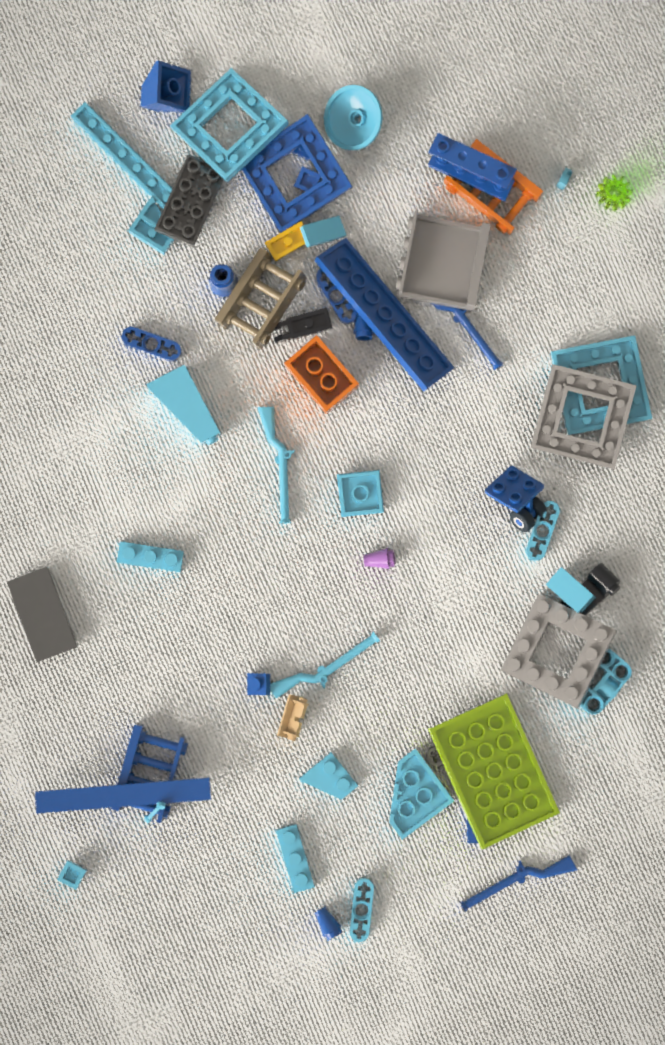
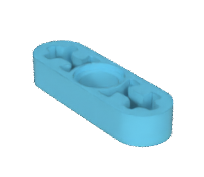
[525,501,560,561]
[350,877,374,942]

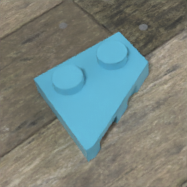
[128,197,175,255]
[299,752,358,800]

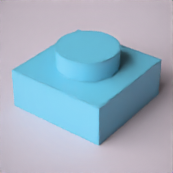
[57,860,87,890]

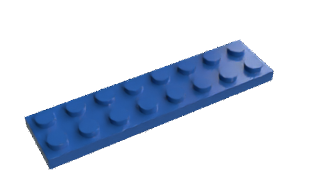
[314,238,455,392]

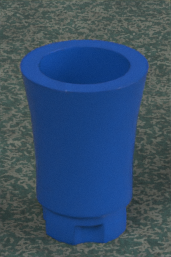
[209,264,239,297]

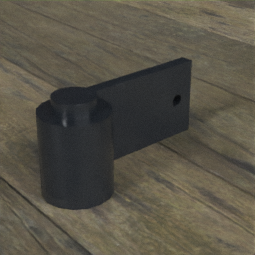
[560,563,621,616]

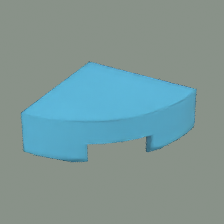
[556,168,573,190]

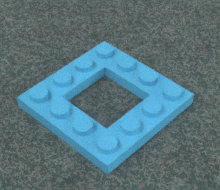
[170,68,289,183]
[551,335,652,435]

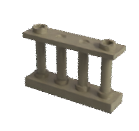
[215,247,307,349]

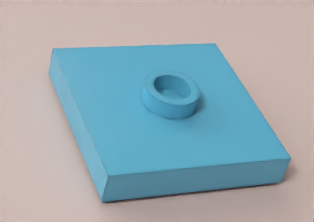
[337,470,384,517]

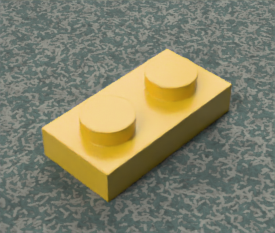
[264,221,306,262]

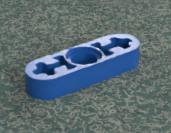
[316,269,357,324]
[122,327,182,362]

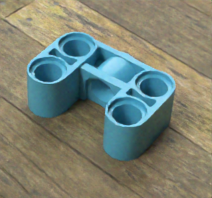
[580,649,632,715]

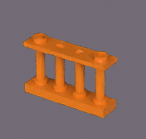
[444,139,543,235]

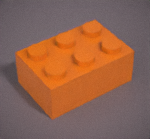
[284,335,359,415]

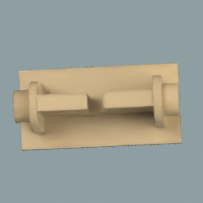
[277,694,309,741]

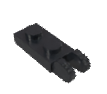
[273,308,333,343]

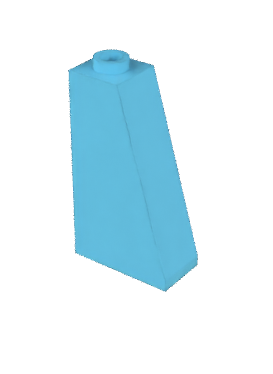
[146,364,221,445]

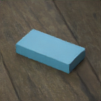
[300,216,347,248]

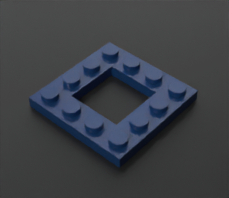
[242,114,353,233]

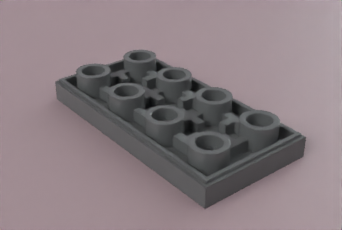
[155,154,224,248]
[7,567,78,663]

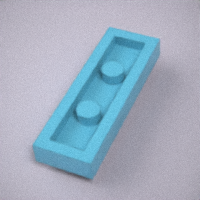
[117,541,184,573]
[276,824,315,893]

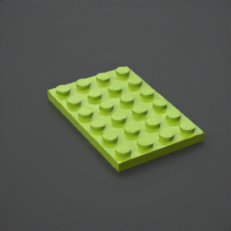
[428,694,560,849]

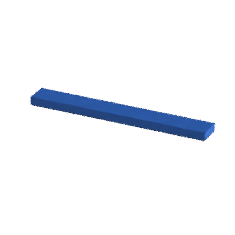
[35,777,211,814]

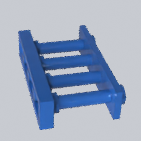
[428,133,517,202]
[111,724,188,823]

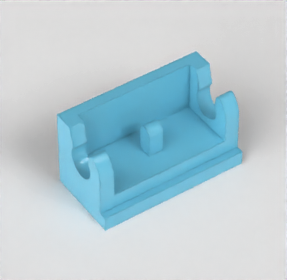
[545,567,596,614]

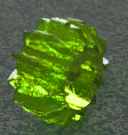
[596,174,633,212]

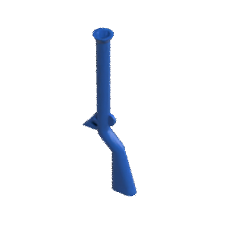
[431,303,504,371]
[459,855,577,913]

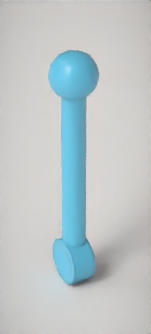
[144,802,165,823]

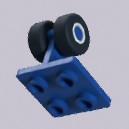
[485,466,547,532]

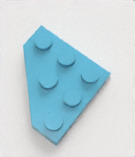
[389,748,454,840]

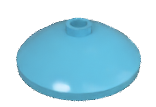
[324,85,383,150]

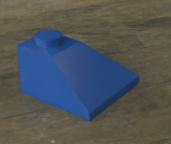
[141,60,191,113]

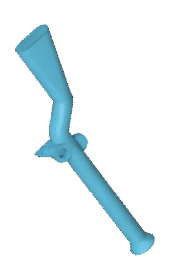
[257,407,295,524]
[270,631,381,699]

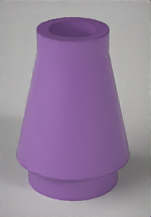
[363,548,396,569]

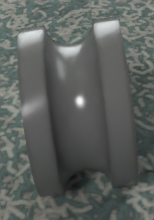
[426,746,443,766]

